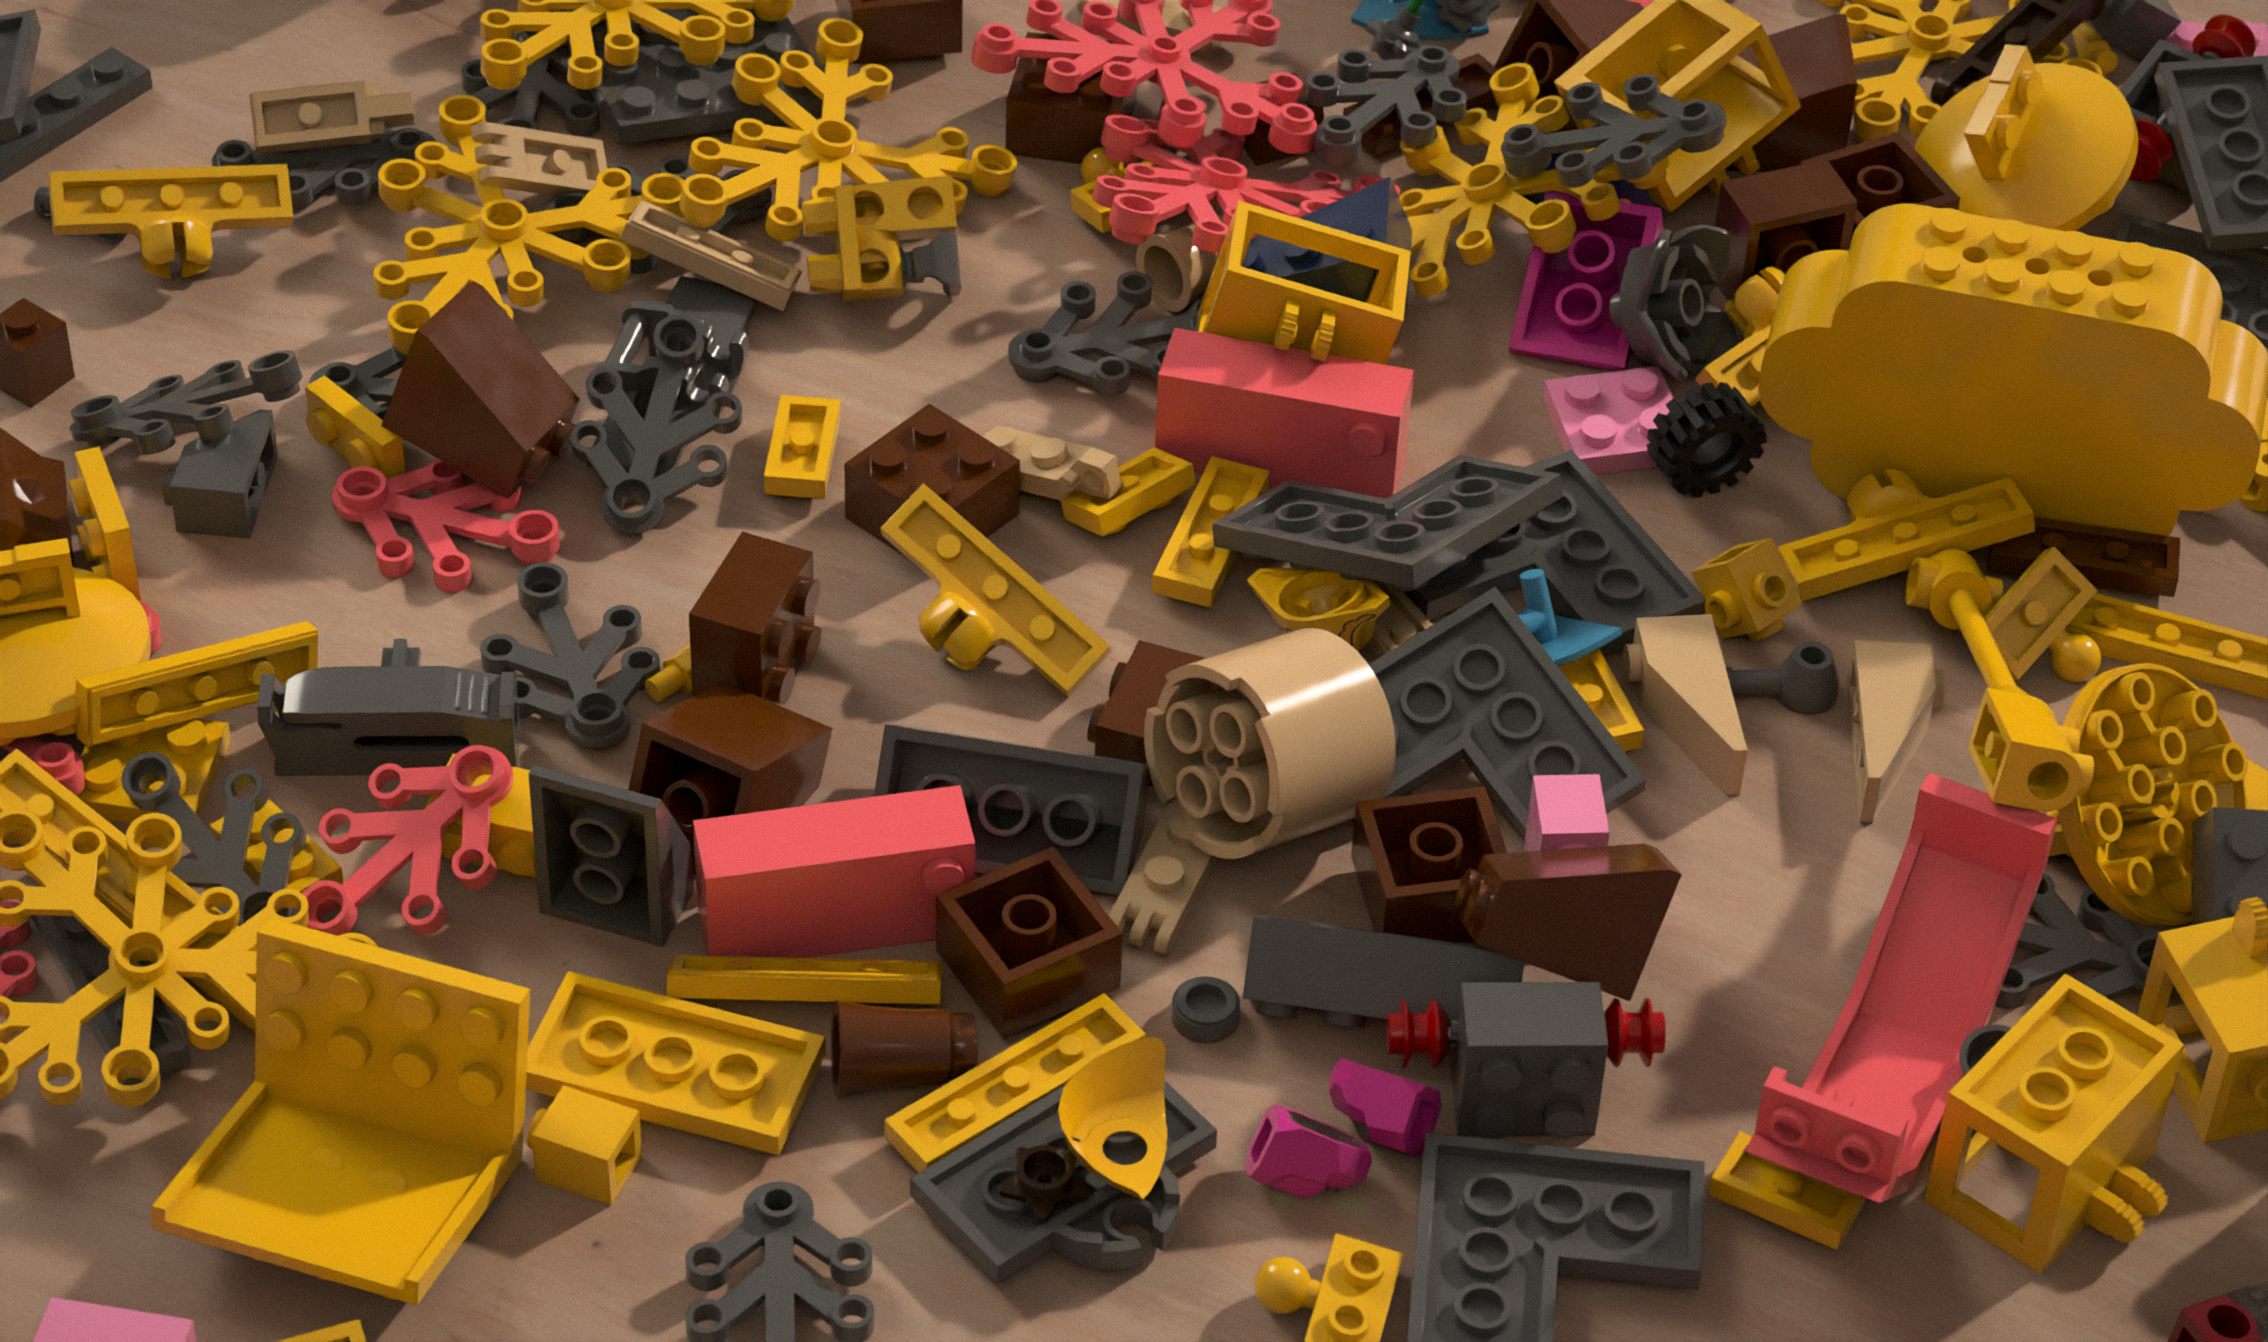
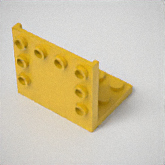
[152,917,531,1305]

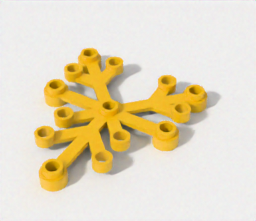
[480,0,794,90]
[1817,0,2103,143]
[679,18,1017,241]
[1398,63,1669,297]
[373,95,684,355]
[0,808,378,1108]

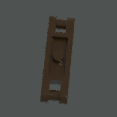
[1931,0,2106,106]

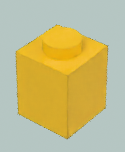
[527,1085,642,1206]

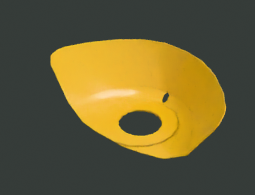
[1058,1037,1167,1200]

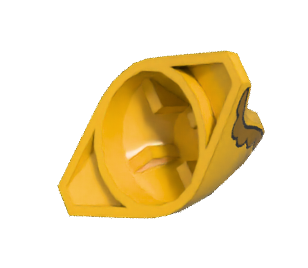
[1247,567,1390,651]

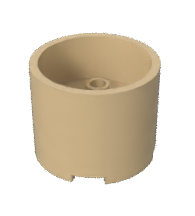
[1144,628,1396,859]

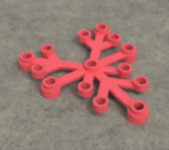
[971,0,1317,154]
[1092,95,1400,253]

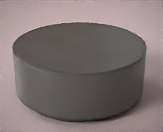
[1172,976,1240,1043]

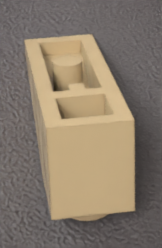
[1623,614,1747,796]
[1846,640,1945,823]

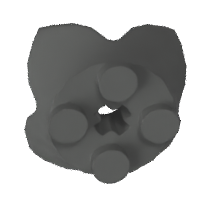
[1609,224,1739,381]

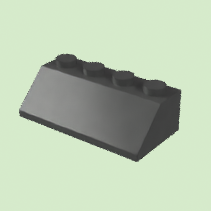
[874,724,1151,895]

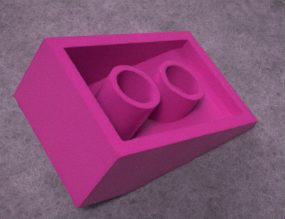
[1509,191,1663,371]

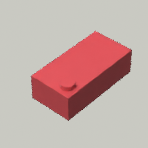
[1155,328,1414,499]
[693,785,975,958]

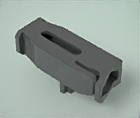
[258,638,520,776]

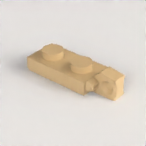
[249,80,414,154]
[983,425,1123,501]

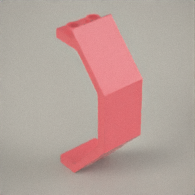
[1744,772,2058,1203]

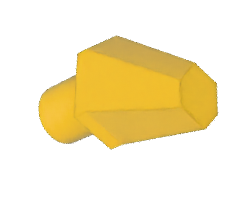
[2072,23,2118,78]
[645,642,692,702]

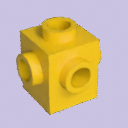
[1691,537,1803,641]

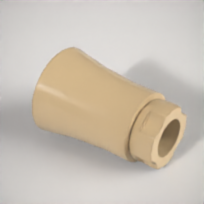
[1136,212,1261,313]

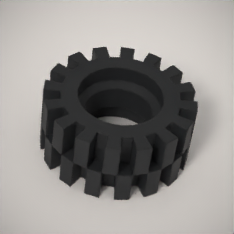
[1647,382,1767,497]

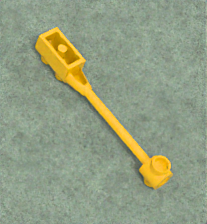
[1905,549,2094,812]

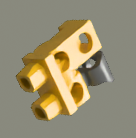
[802,175,962,302]

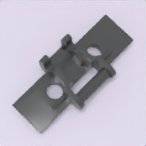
[587,276,758,478]

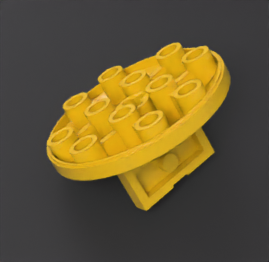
[1914,44,2138,231]
[0,538,151,746]
[2045,663,2248,927]

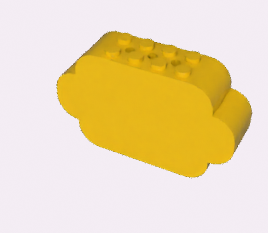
[1758,204,2268,536]

